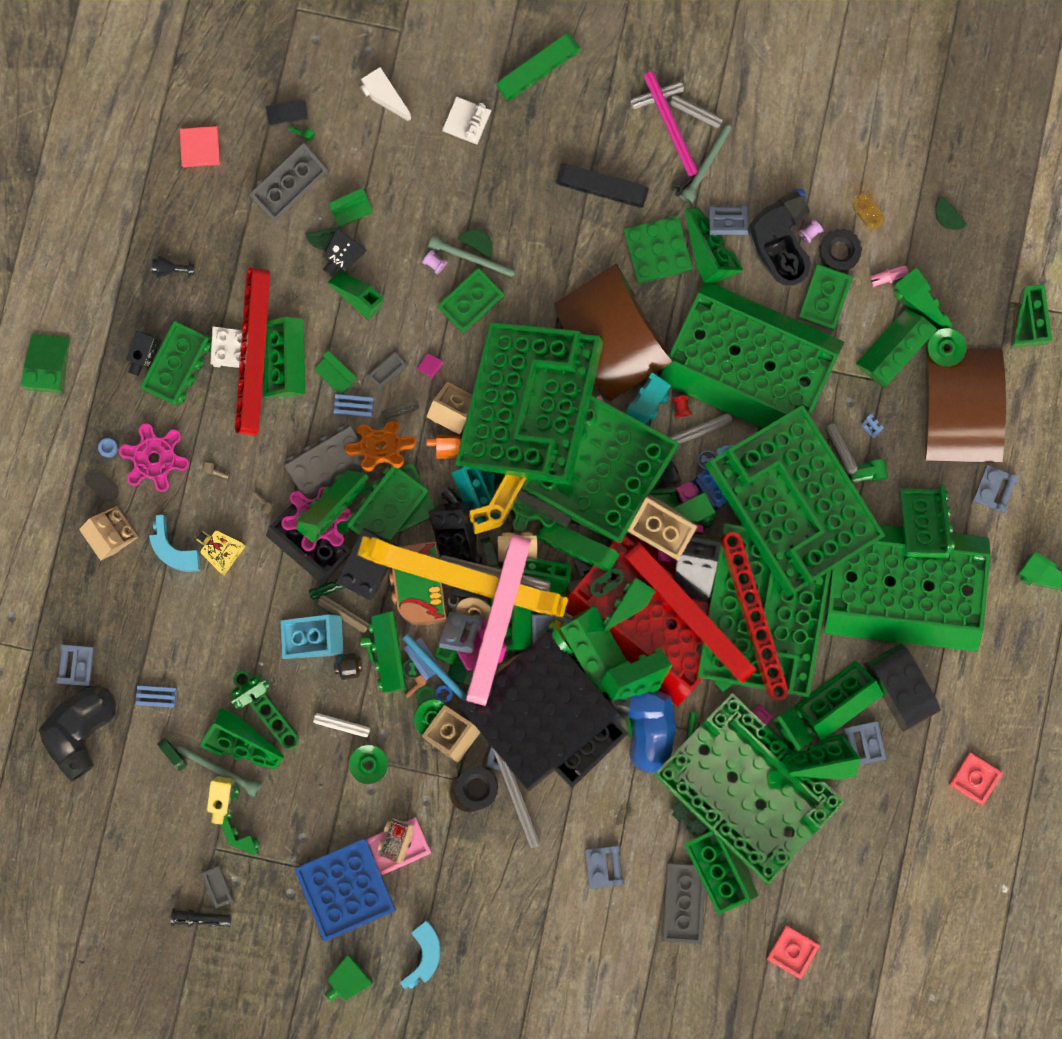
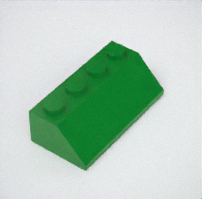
[856,308,937,389]
[263,316,306,398]
[296,470,368,543]
[488,597,531,651]
[560,605,628,694]
[368,611,407,694]
[795,661,883,741]
[684,831,759,915]

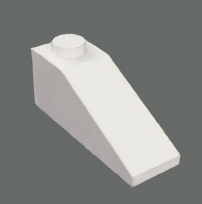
[361,68,411,121]

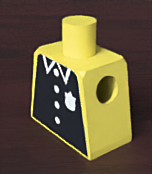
[207,776,236,824]

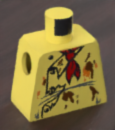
[196,531,246,575]

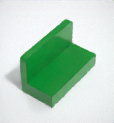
[328,188,373,227]
[314,351,357,395]

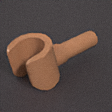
[405,675,428,698]

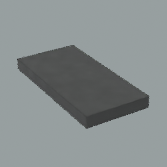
[662,863,705,944]

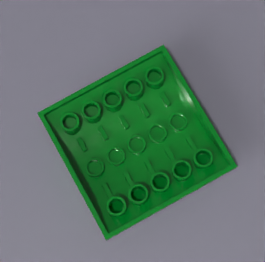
[522,395,680,543]

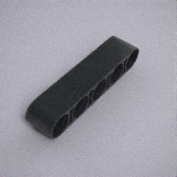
[555,164,649,208]

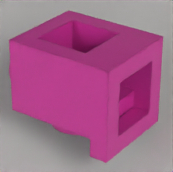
[676,482,700,504]

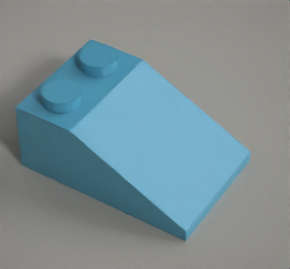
[280,615,343,659]

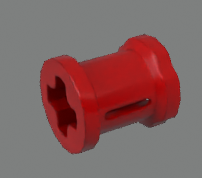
[671,395,692,418]

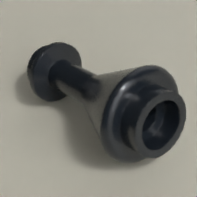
[152,256,195,278]

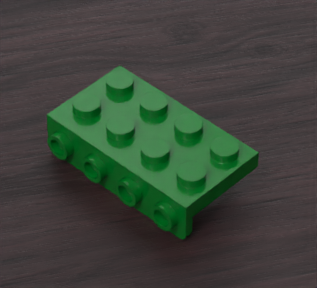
[140,321,212,407]
[347,466,429,541]
[899,484,954,558]

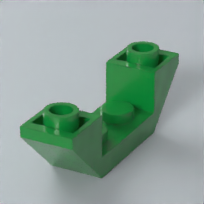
[218,784,261,855]

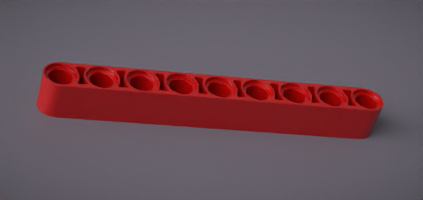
[235,267,270,436]
[720,532,788,700]
[624,542,756,683]

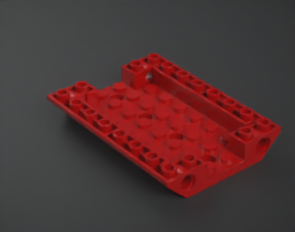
[565,532,713,707]

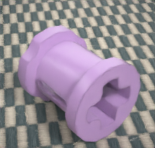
[798,219,823,244]
[422,250,447,275]

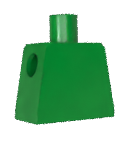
[324,954,373,1002]

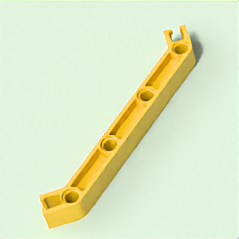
[469,474,527,534]
[358,536,568,617]

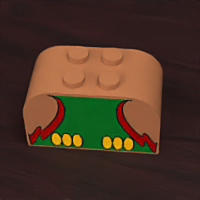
[389,542,447,626]

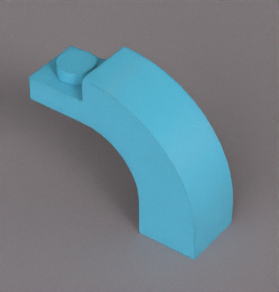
[149,515,201,572]
[400,920,441,989]

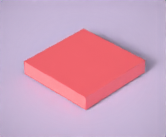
[180,126,220,167]
[949,752,1003,806]
[766,925,820,979]

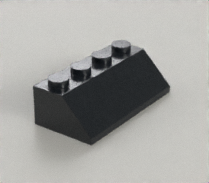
[266,504,352,585]

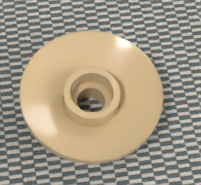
[456,597,491,632]

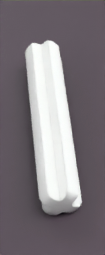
[314,713,370,737]

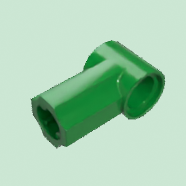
[849,459,889,483]

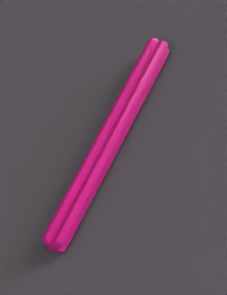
[644,71,698,176]

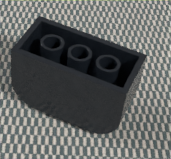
[864,643,941,731]
[554,719,629,788]

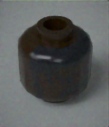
[334,653,363,680]

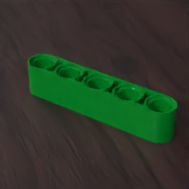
[496,33,581,101]
[536,524,619,572]
[233,671,300,750]

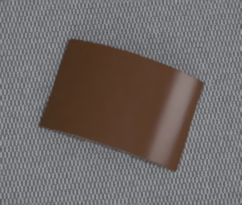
[554,263,673,401]
[925,348,1006,463]

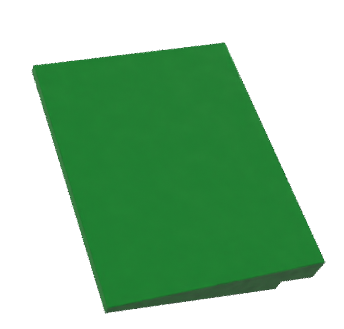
[455,322,604,485]
[705,405,885,597]
[697,523,831,697]

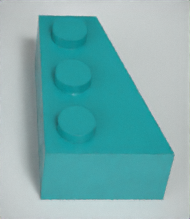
[625,373,671,425]
[451,467,499,524]

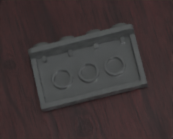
[284,424,364,499]

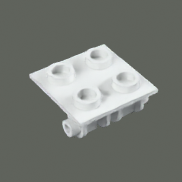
[442,97,491,144]
[210,327,242,368]

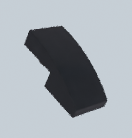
[266,100,308,126]

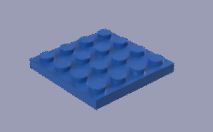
[294,838,397,942]

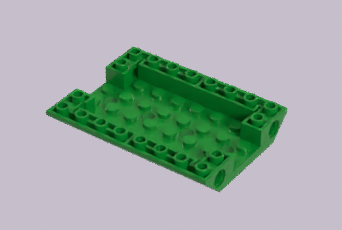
[660,283,845,429]
[824,525,991,652]
[654,693,845,886]

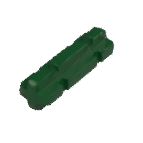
[309,579,345,600]

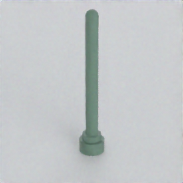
[679,124,732,204]
[428,235,515,277]
[176,746,262,798]

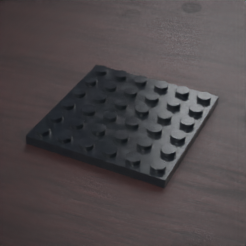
[459,631,620,792]

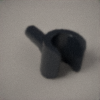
[671,176,694,197]

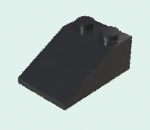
[337,528,398,601]

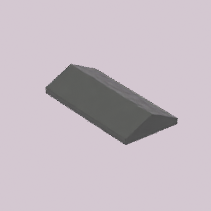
[249,143,328,222]

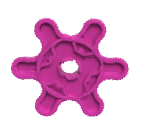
[119,424,189,492]
[282,487,352,551]

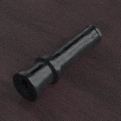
[171,908,231,928]

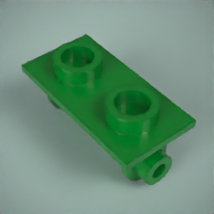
[228,673,270,708]

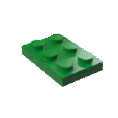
[798,264,853,331]
[437,268,504,335]

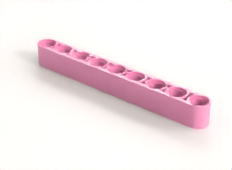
[466,533,531,706]

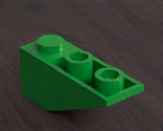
[327,271,384,320]
[603,578,656,631]

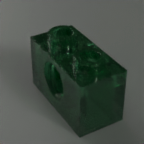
[671,800,708,836]

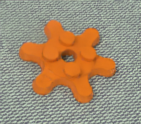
[344,421,416,472]

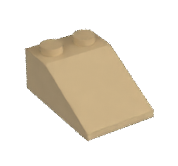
[628,495,698,560]

